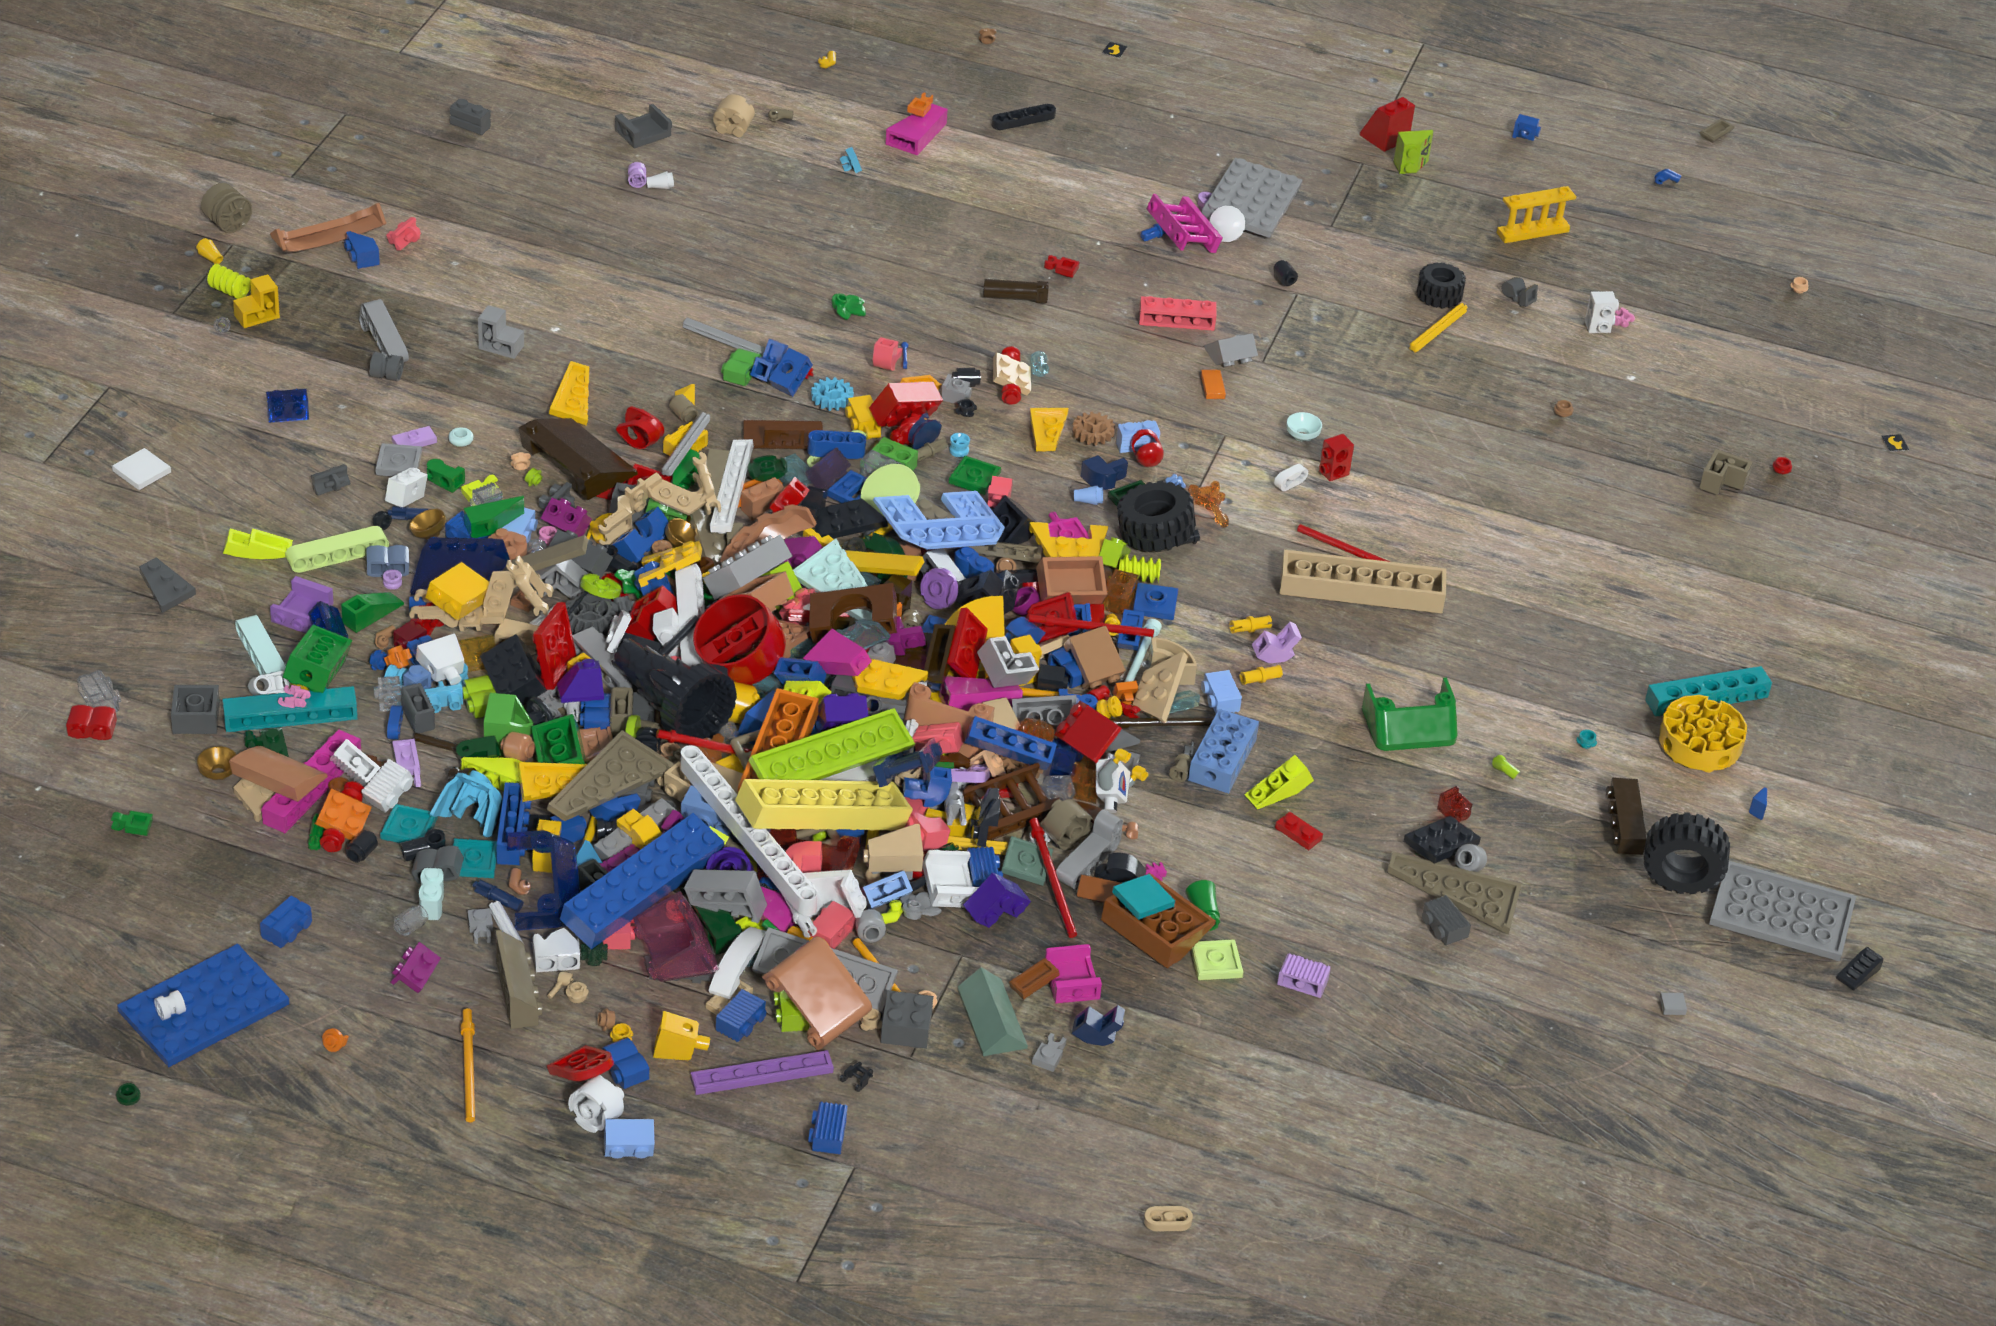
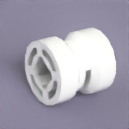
[154,990,186,1020]

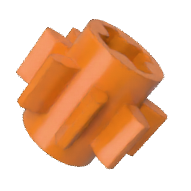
[384,645,412,669]

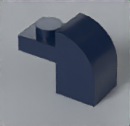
[1080,455,1128,490]
[1072,1005,1125,1046]

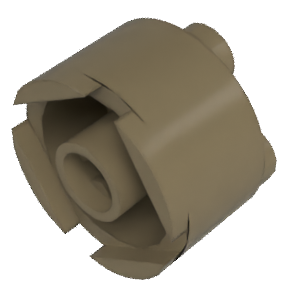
[1040,799,1093,850]

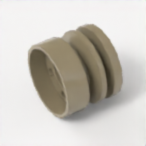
[201,183,252,233]

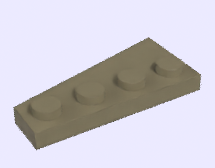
[690,508,726,567]
[960,542,1042,563]

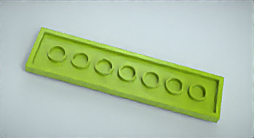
[748,708,915,780]

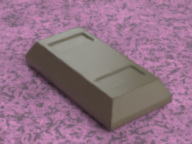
[1700,119,1735,143]

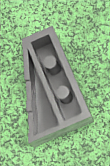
[684,870,767,923]

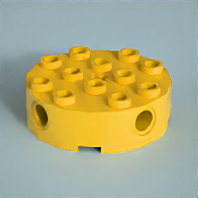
[1659,695,1747,773]

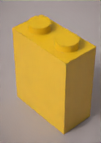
[425,562,489,621]

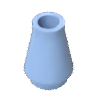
[1074,485,1103,505]

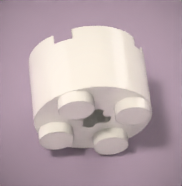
[568,1075,624,1133]

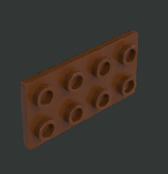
[743,420,823,449]

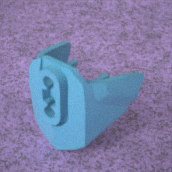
[430,770,503,837]

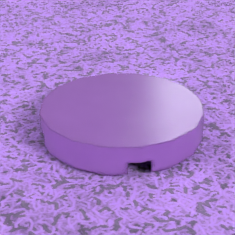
[920,568,958,609]

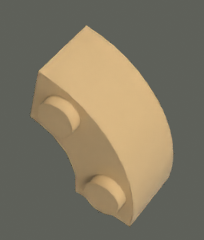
[1149,637,1197,685]

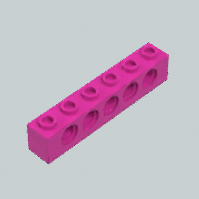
[261,730,361,833]

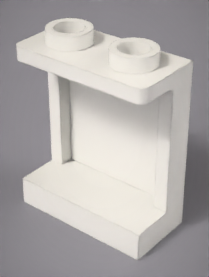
[922,850,979,908]
[803,870,867,921]

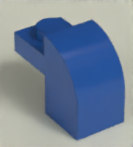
[750,339,788,382]
[1117,609,1145,651]
[1005,617,1045,644]
[903,767,952,807]
[589,793,641,822]

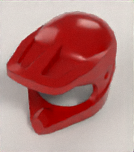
[616,406,664,449]

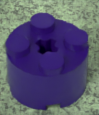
[706,847,754,871]

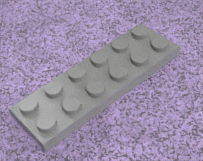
[752,927,898,1014]

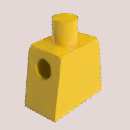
[653,1011,710,1060]

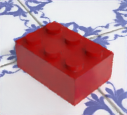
[869,382,943,427]

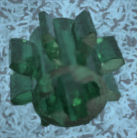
[581,942,608,966]

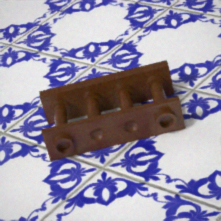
[963,763,1061,840]

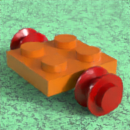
[315,781,372,852]

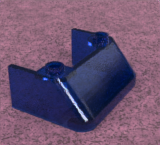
[507,830,580,931]

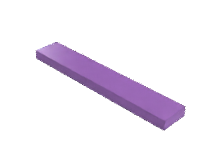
[691,1050,834,1095]

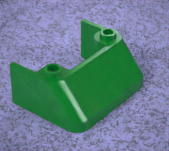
[1361,677,1458,751]

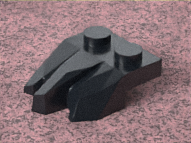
[968,788,1001,847]

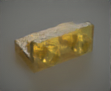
[458,635,495,672]

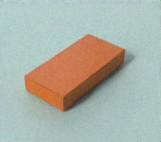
[1201,370,1226,399]

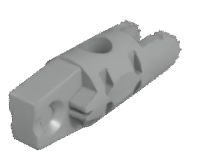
[944,782,967,826]

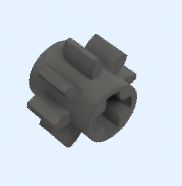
[611,596,635,616]

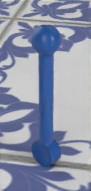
[901,342,909,369]

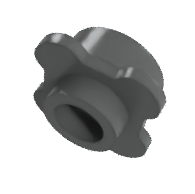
[1183,742,1197,759]

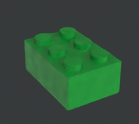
[531,714,587,764]

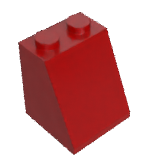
[1360,97,1415,152]

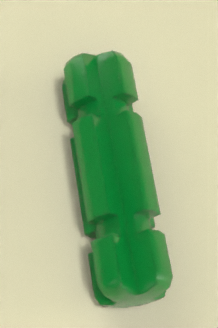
[308,813,324,851]

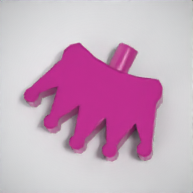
[1146,862,1167,881]

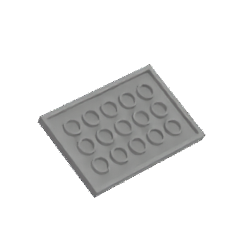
[1202,158,1303,238]
[1709,861,1856,961]

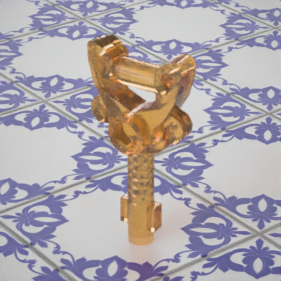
[1188,481,1229,528]

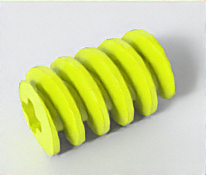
[207,264,251,299]
[1118,554,1161,584]

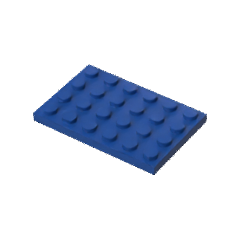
[117,944,290,1068]

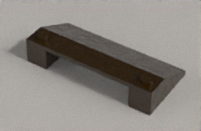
[518,418,638,500]
[828,616,956,684]

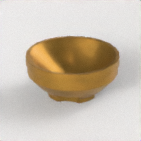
[409,509,446,540]
[665,518,696,548]
[197,746,237,780]

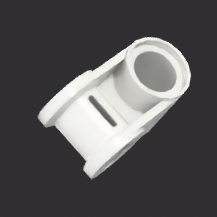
[248,671,290,696]

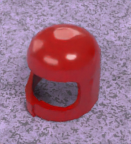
[1131,429,1164,467]

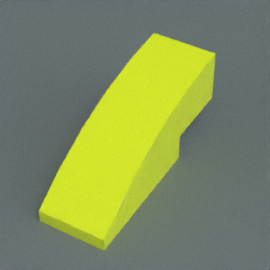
[223,528,293,559]

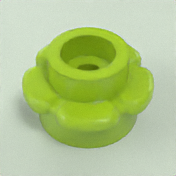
[524,468,543,487]

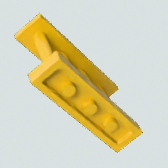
[1496,186,1577,243]

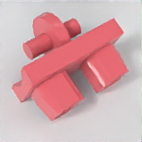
[386,217,421,250]

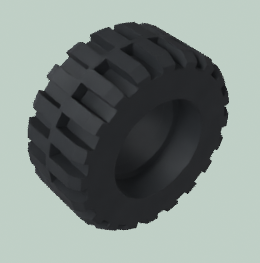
[1117,481,1196,552]
[1644,812,1730,895]

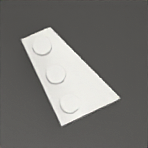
[605,610,632,654]

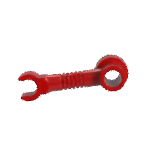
[1087,685,1141,718]

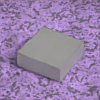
[1660,993,1687,1015]

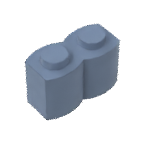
[366,545,409,577]

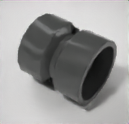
[370,352,404,381]

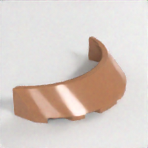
[270,203,386,252]
[720,505,817,567]

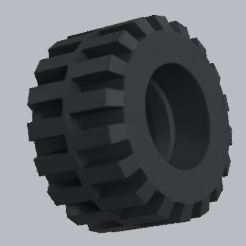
[1416,262,1466,308]

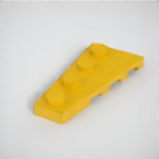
[549,361,589,426]
[518,762,588,802]

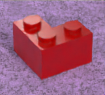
[625,585,678,641]

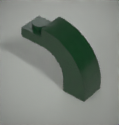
[855,532,908,584]

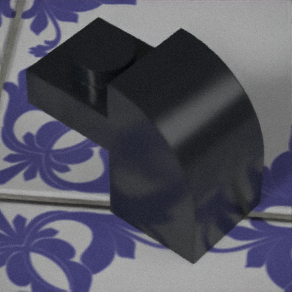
[797,486,828,521]
[1094,853,1147,883]

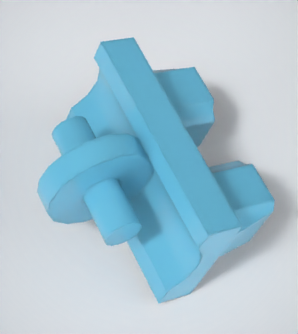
[425,681,463,713]

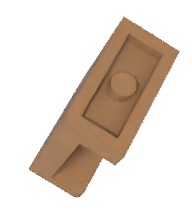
[1063,626,1126,690]

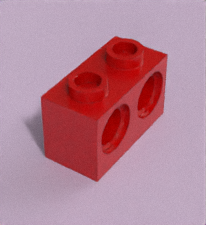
[1319,434,1354,481]

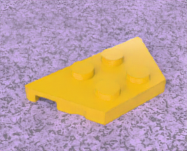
[852,659,928,700]

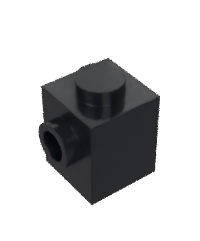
[1037,664,1069,692]

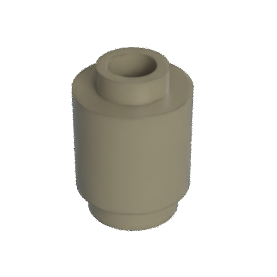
[669,394,698,423]

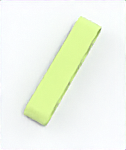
[285,526,389,573]

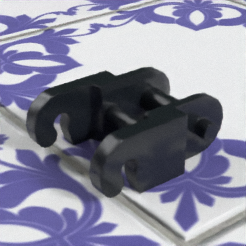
[839,1062,873,1092]

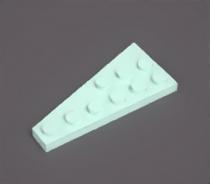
[793,539,875,631]

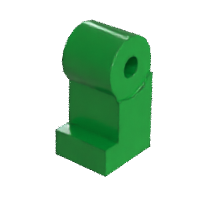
[427,459,465,493]

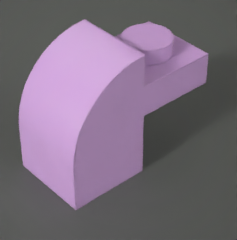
[1252,622,1302,663]

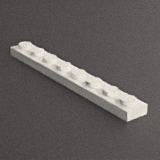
[710,439,753,534]

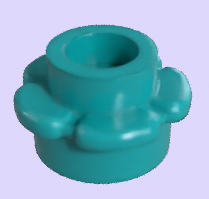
[1576,729,1597,749]

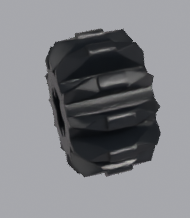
[635,727,661,754]

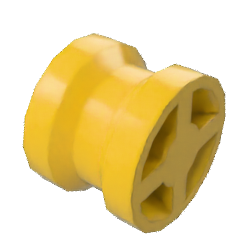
[1097,696,1122,719]

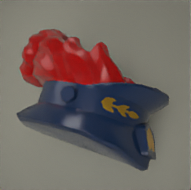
[890,413,942,450]

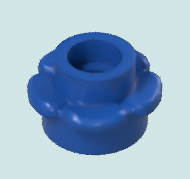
[369,650,388,670]

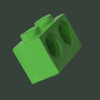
[871,437,918,471]

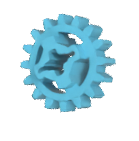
[811,377,854,411]

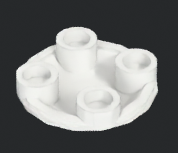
[1209,206,1245,242]

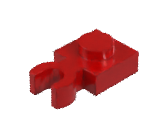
[1044,255,1080,278]

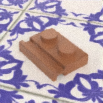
[580,726,613,764]

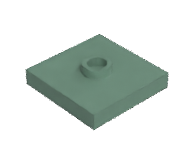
[1001,836,1053,886]

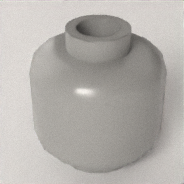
[1455,844,1487,872]
[855,909,886,943]

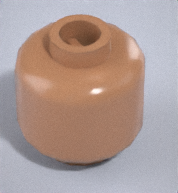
[501,732,535,762]

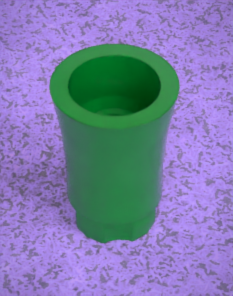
[1185,880,1220,931]

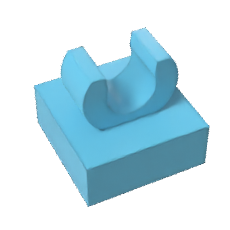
[840,147,862,173]

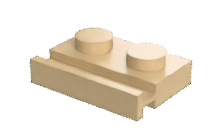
[1038,635,1070,659]

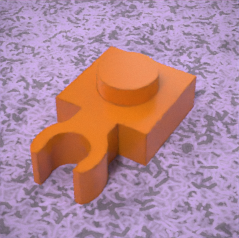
[907,92,933,117]

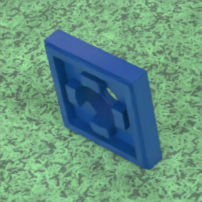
[1133,583,1179,620]

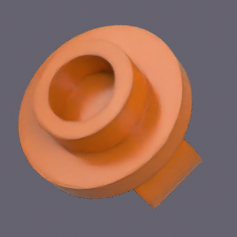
[322,1028,349,1052]

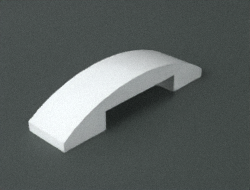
[709,927,767,999]

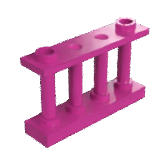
[1146,194,1223,253]

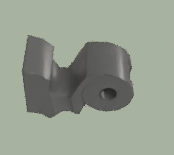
[1501,277,1538,307]

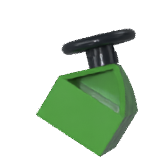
[484,693,554,756]

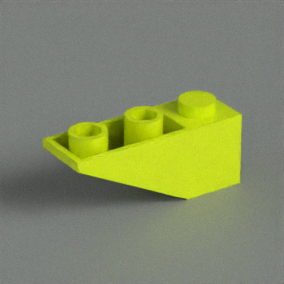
[1244,755,1314,810]
[461,757,522,791]

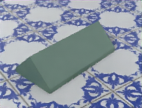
[957,967,1028,1056]

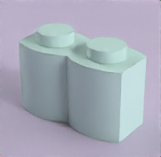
[419,868,444,920]

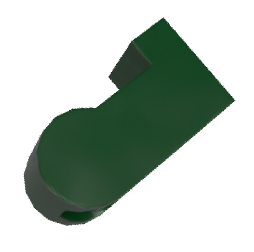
[456,736,500,761]

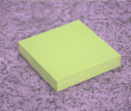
[1191,940,1243,980]

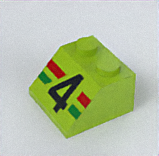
[1393,130,1433,174]

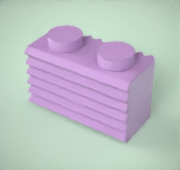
[1277,953,1331,998]

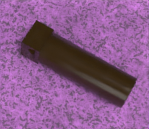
[983,279,1049,303]

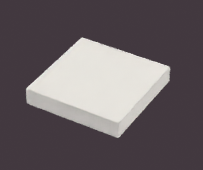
[112,448,171,490]

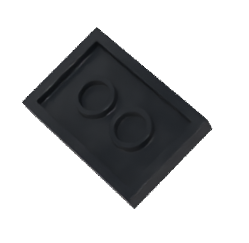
[1403,816,1481,864]

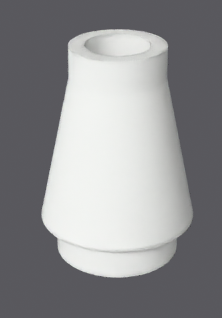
[647,171,674,189]

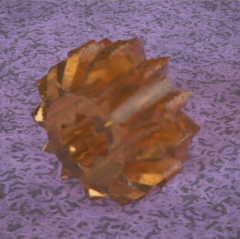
[1018,718,1055,742]

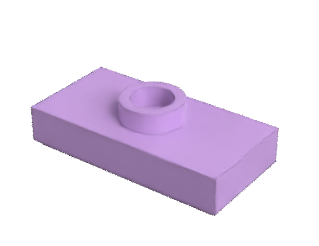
[392,426,437,447]

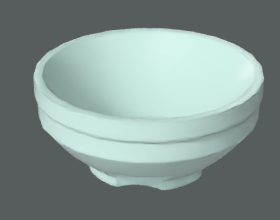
[1286,412,1322,442]

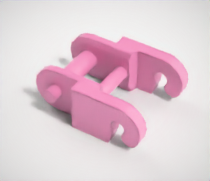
[1614,307,1635,327]
[278,685,311,708]

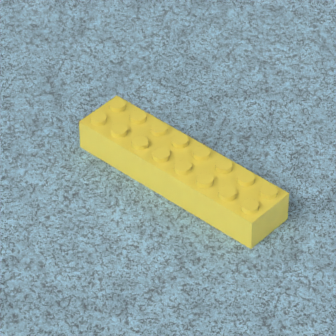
[735,779,913,831]

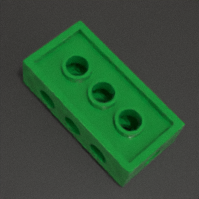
[283,625,353,693]

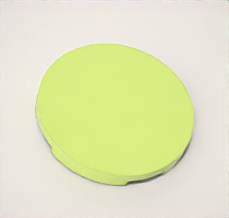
[861,464,920,517]

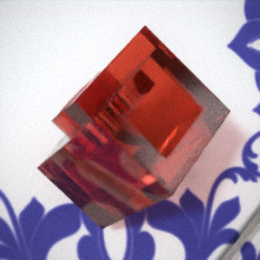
[1437,786,1473,822]

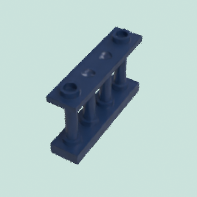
[873,738,943,788]

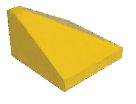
[675,384,695,405]

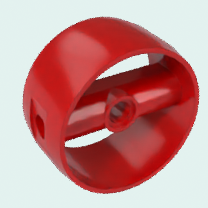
[693,594,786,685]

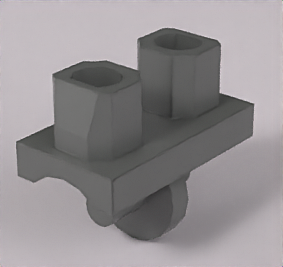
[311,464,351,496]
[539,482,575,510]

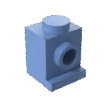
[403,665,432,689]

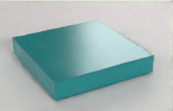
[380,804,438,843]
[453,838,497,878]
[1112,874,1175,920]

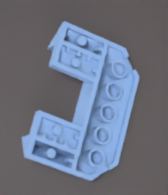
[873,491,1005,549]

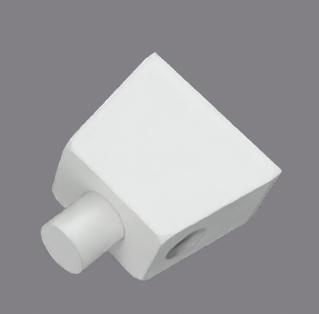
[416,633,464,685]

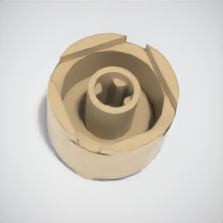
[713,94,755,137]

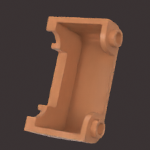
[903,682,995,767]
[762,936,872,1051]

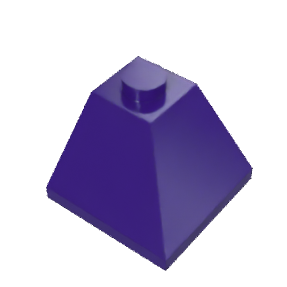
[557,659,604,703]

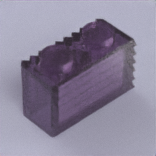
[804,448,851,490]

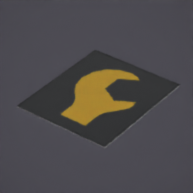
[1102,42,1127,58]
[1882,434,1909,451]

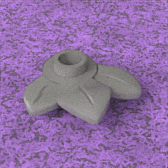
[900,892,942,920]

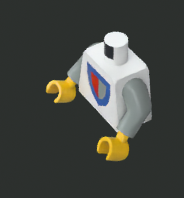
[1096,749,1148,813]

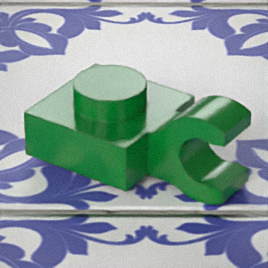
[111,811,153,836]

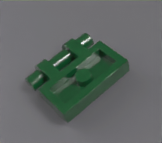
[244,727,289,757]

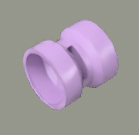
[628,162,646,188]

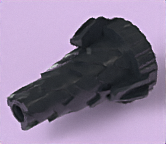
[611,638,737,746]

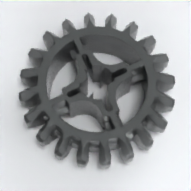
[566,593,619,636]

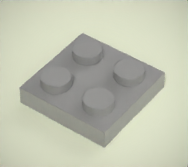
[376,443,422,476]

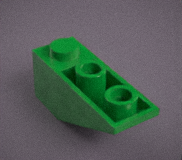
[673,449,700,490]
[464,496,524,539]
[341,592,404,633]

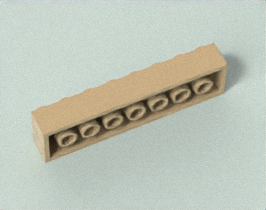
[1280,549,1446,613]

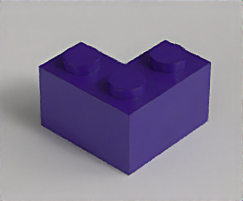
[816,693,869,734]
[963,872,1031,928]

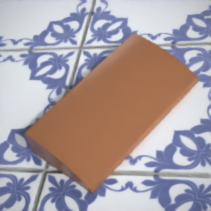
[229,746,328,802]

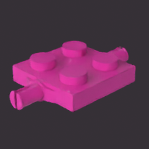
[1048,511,1090,539]

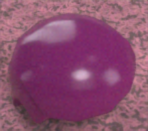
[1012,586,1039,616]

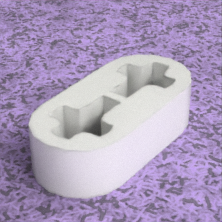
[1274,464,1308,491]

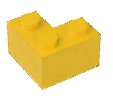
[233,274,280,328]

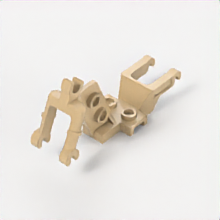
[598,452,721,546]
[409,556,553,631]

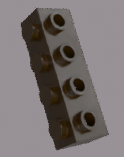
[1606,777,1647,855]

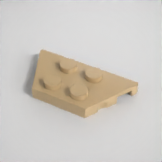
[1132,652,1188,723]
[233,778,276,822]

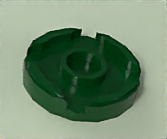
[748,455,788,481]

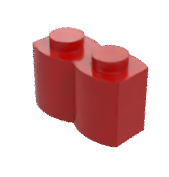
[66,705,117,740]

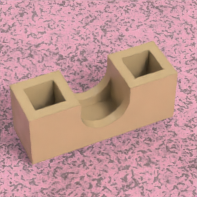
[495,618,539,654]

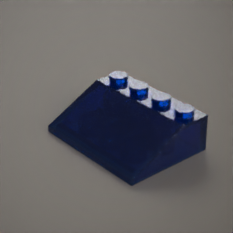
[410,537,510,595]

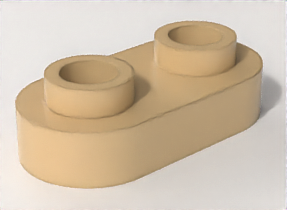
[1144,1206,1193,1231]

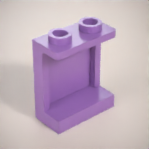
[270,576,334,633]

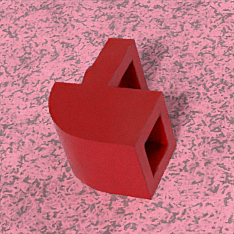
[769,477,809,513]

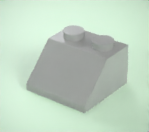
[1204,333,1258,367]

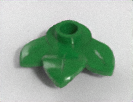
[831,294,866,320]
[614,569,643,599]

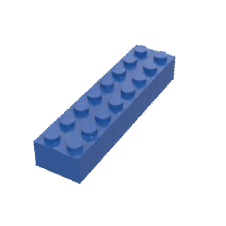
[560,813,725,949]

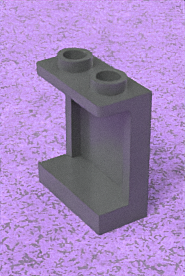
[615,104,672,149]

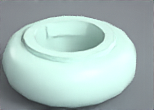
[448,427,474,447]

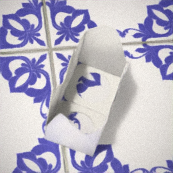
[531,928,580,973]

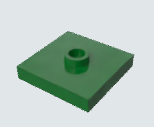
[949,456,1001,495]

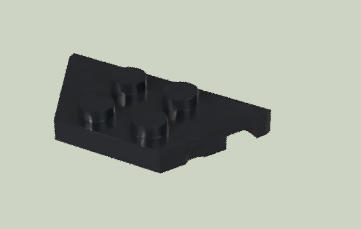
[813,499,888,539]

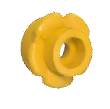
[610,1023,633,1043]

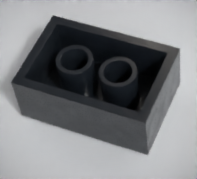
[480,634,547,706]

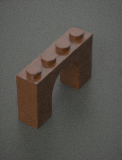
[809,583,897,644]

